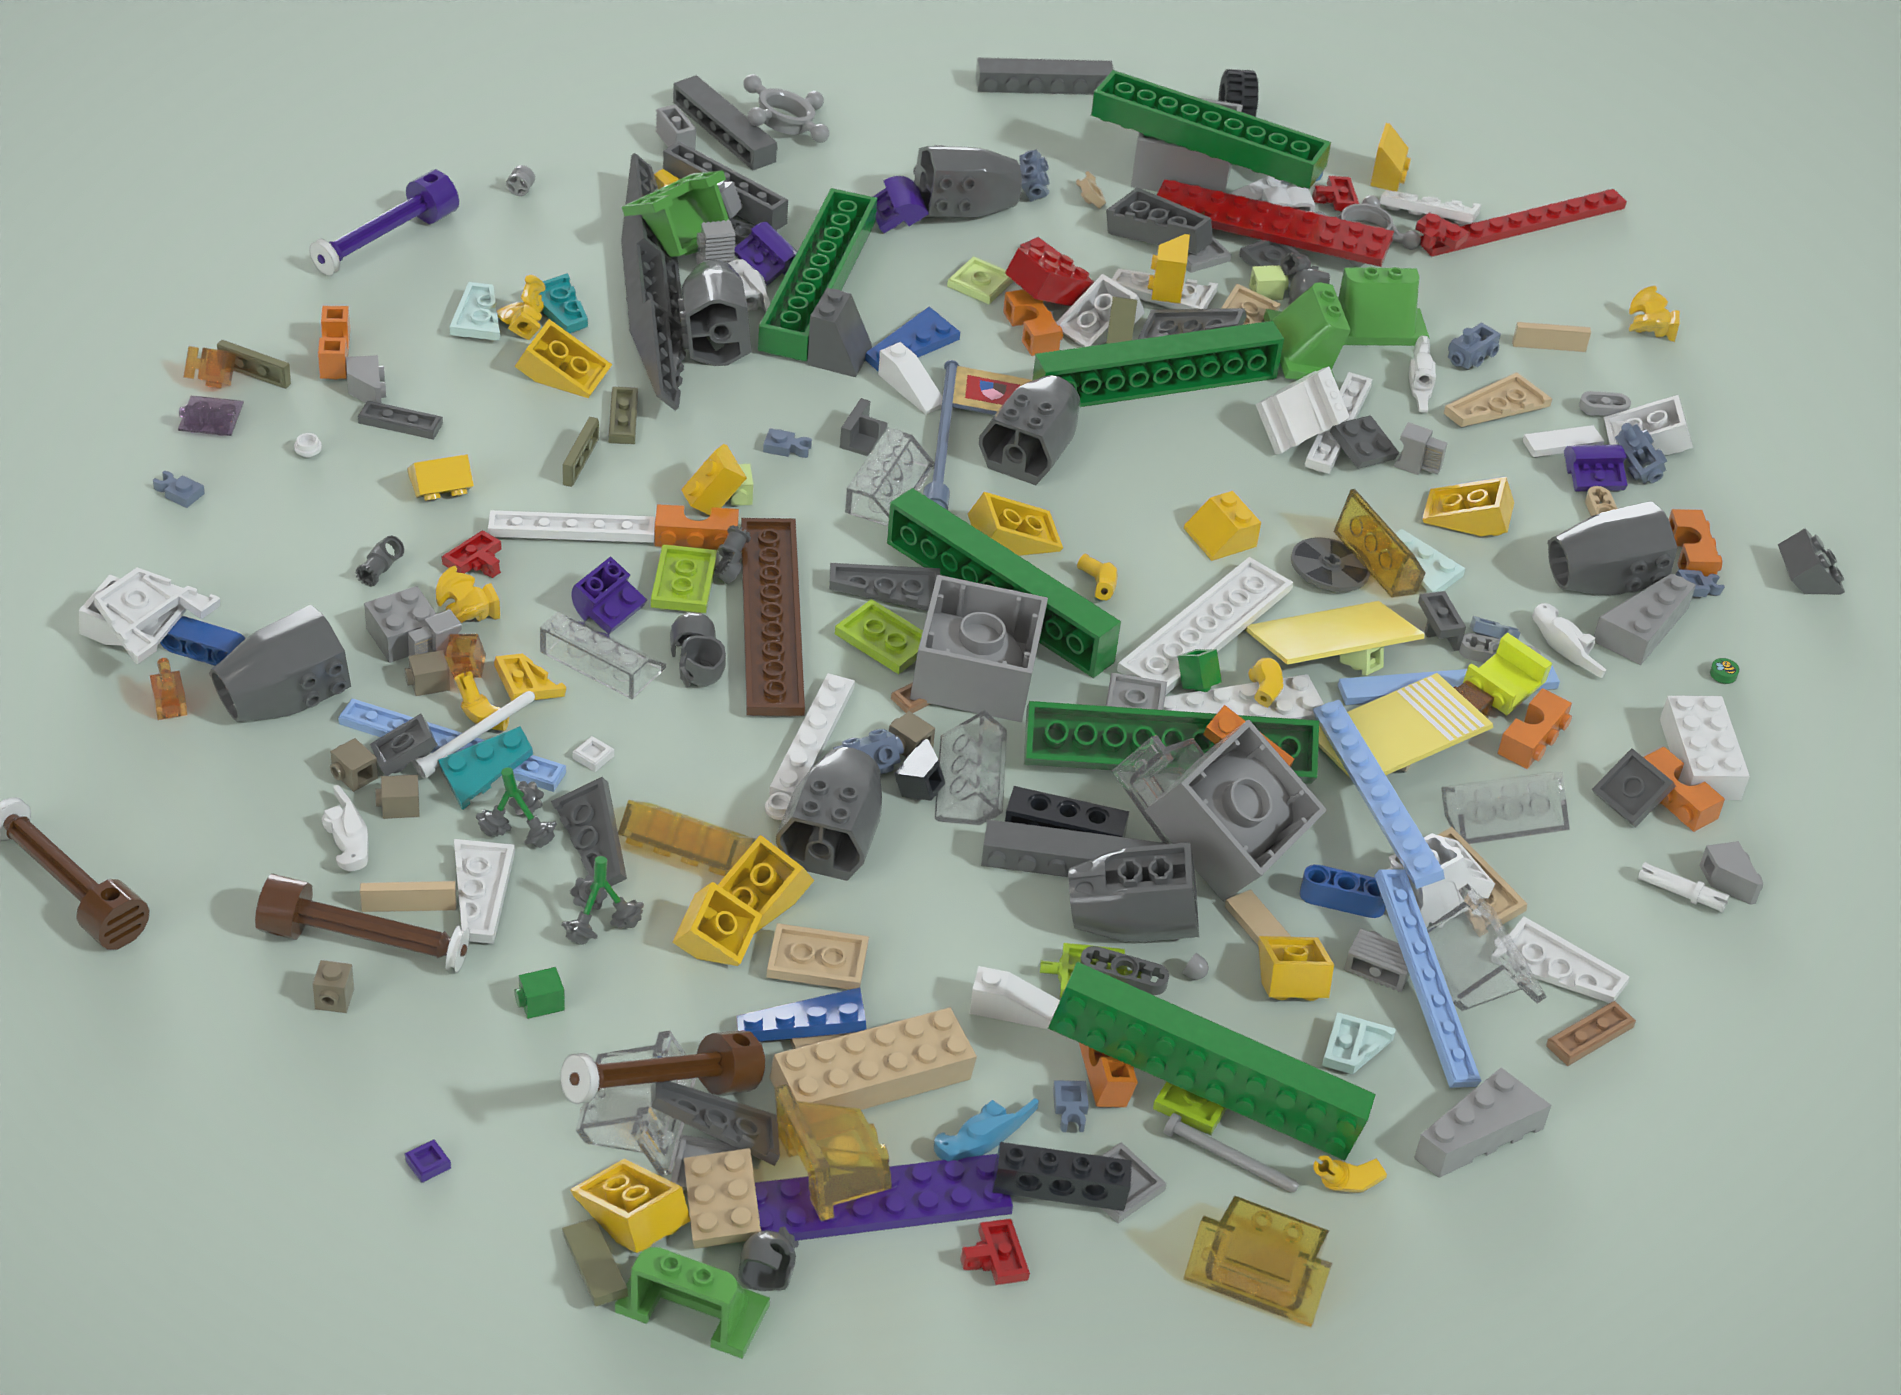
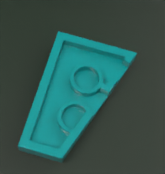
[539,273,588,333]
[438,726,533,810]

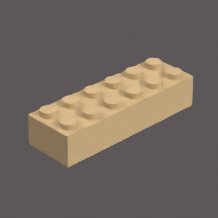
[769,1007,977,1129]

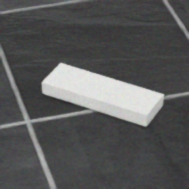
[1523,425,1604,457]

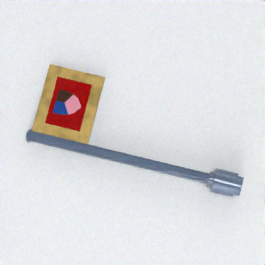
[923,360,1032,510]

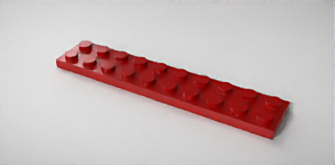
[1157,179,1394,267]

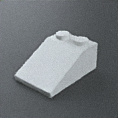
[1056,274,1145,347]
[1604,395,1693,455]
[79,575,186,646]

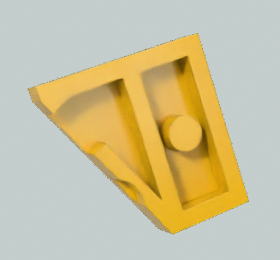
[494,653,566,701]

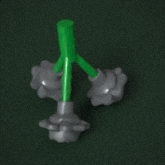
[476,767,557,848]
[561,856,644,945]

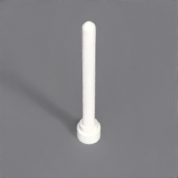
[412,691,535,779]

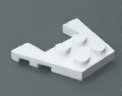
[94,567,220,665]

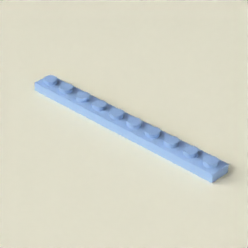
[1313,699,1445,889]

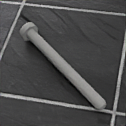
[1164,1113,1299,1192]

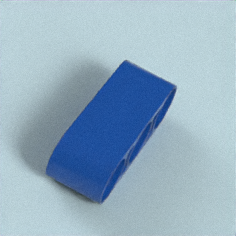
[160,616,246,666]
[1299,864,1386,918]

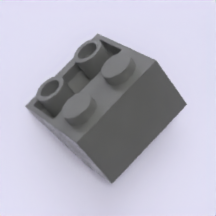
[1778,528,1845,595]

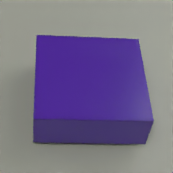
[405,1139,451,1183]

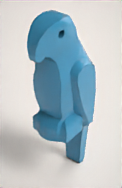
[933,1098,1039,1162]

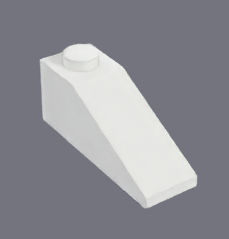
[878,342,943,415]
[970,966,1060,1030]

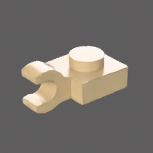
[1076,171,1106,209]

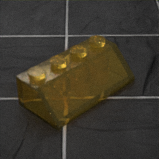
[1333,489,1426,598]
[618,800,756,876]

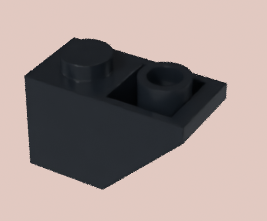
[894,739,946,801]

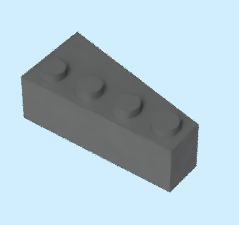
[1106,187,1212,254]

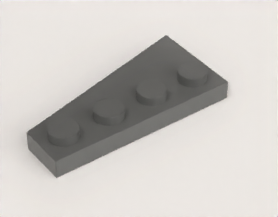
[829,563,940,611]
[651,1081,780,1166]

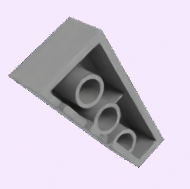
[1594,573,1696,665]
[1414,1068,1551,1178]

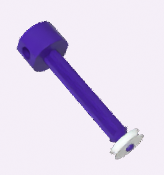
[309,169,459,276]

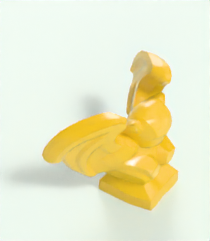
[496,274,545,340]
[1629,286,1680,342]
[436,566,500,623]

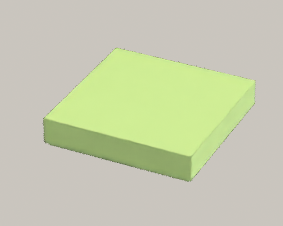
[947,257,1014,304]

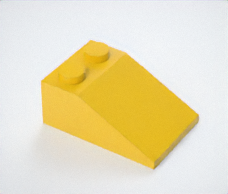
[514,319,613,398]
[1422,477,1514,536]
[967,492,1063,556]
[718,835,814,934]
[570,1159,691,1253]

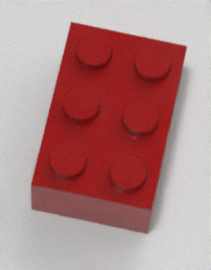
[1005,247,1094,306]

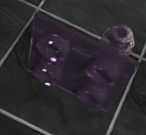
[178,396,244,436]

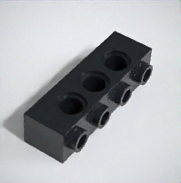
[1005,786,1130,838]
[992,1142,1132,1211]

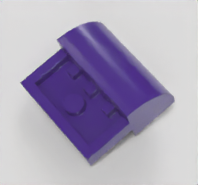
[873,176,929,234]
[734,222,798,286]
[1563,445,1628,492]
[571,556,647,635]

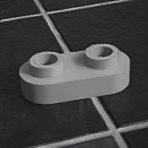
[1579,391,1631,416]

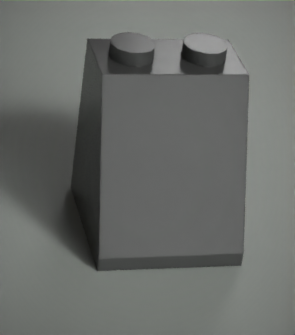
[808,288,872,378]

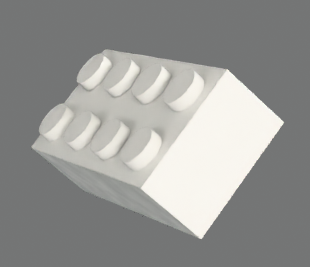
[1660,696,1750,800]

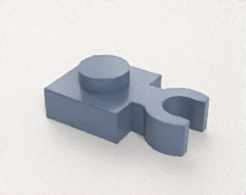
[763,428,812,458]
[153,471,205,508]
[1675,569,1725,597]
[1470,616,1521,639]
[1053,1081,1089,1132]

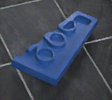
[865,306,960,371]
[737,987,867,1042]

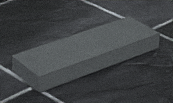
[358,400,443,440]

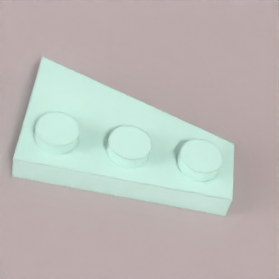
[450,282,500,341]
[1384,529,1465,593]

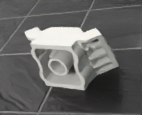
[1256,367,1350,455]
[1386,833,1495,929]

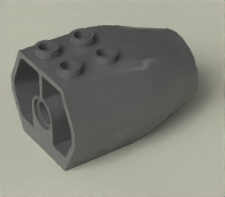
[914,146,1022,218]
[678,260,752,366]
[978,375,1080,485]
[1547,502,1677,595]
[209,605,351,722]
[776,747,882,881]
[1068,842,1199,942]

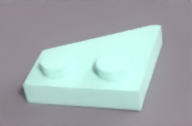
[1322,1012,1396,1074]

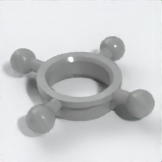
[743,75,829,143]
[1315,195,1421,266]

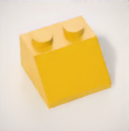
[1370,123,1411,192]
[1148,234,1190,304]
[681,444,747,515]
[407,454,474,501]
[1184,491,1261,561]
[672,882,762,966]
[1258,936,1334,1001]

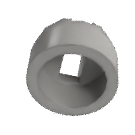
[1182,953,1209,980]

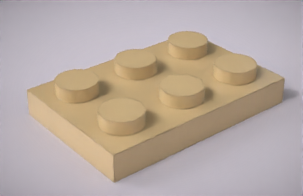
[767,923,869,990]
[684,1148,761,1249]

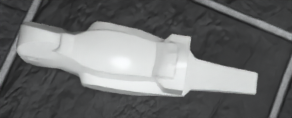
[728,259,770,313]
[1409,336,1436,413]
[1532,603,1606,678]
[322,785,369,871]

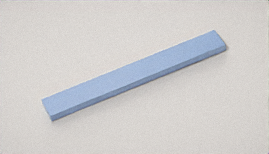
[1338,666,1560,705]
[338,698,566,792]
[1374,869,1481,1088]

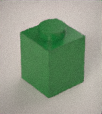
[1177,649,1222,692]
[514,967,565,1019]

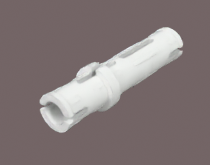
[1638,862,1730,913]

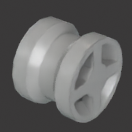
[506,165,535,196]

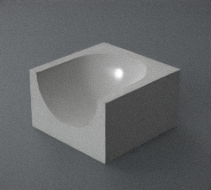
[1131,97,1242,193]
[910,575,1048,722]
[1144,719,1327,901]

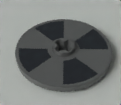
[1291,537,1371,592]

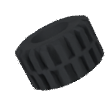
[1218,69,1259,117]

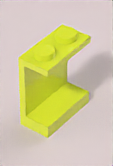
[1462,633,1552,715]

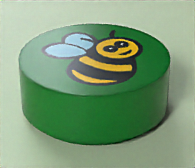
[1710,658,1740,684]

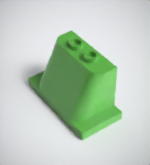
[622,170,729,257]
[1338,267,1430,346]
[1263,282,1351,380]
[615,1247,770,1359]

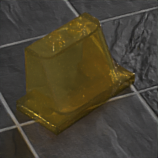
[774,1084,892,1221]
[1183,1196,1333,1327]

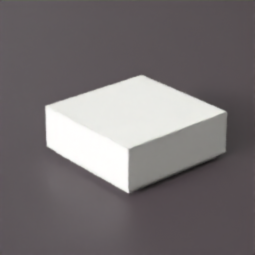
[573,736,614,772]

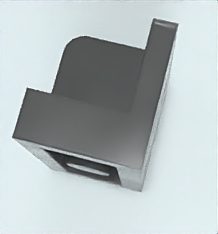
[840,398,888,456]
[1418,591,1466,651]

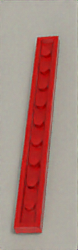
[1420,189,1627,257]

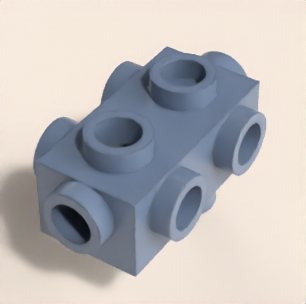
[1019,149,1050,202]
[1448,322,1501,369]
[1615,423,1667,484]
[833,729,904,773]

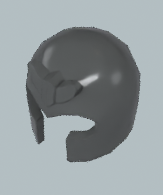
[1288,268,1330,305]
[670,612,716,657]
[679,635,726,688]
[738,1226,799,1291]

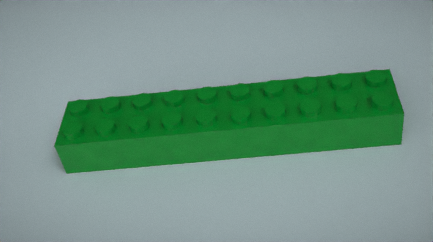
[1091,70,1331,189]
[758,188,877,361]
[1032,321,1284,407]
[887,488,1121,679]
[1023,701,1319,784]
[1048,962,1376,1161]

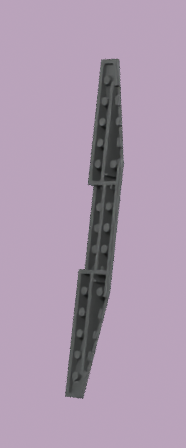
[621,153,686,411]

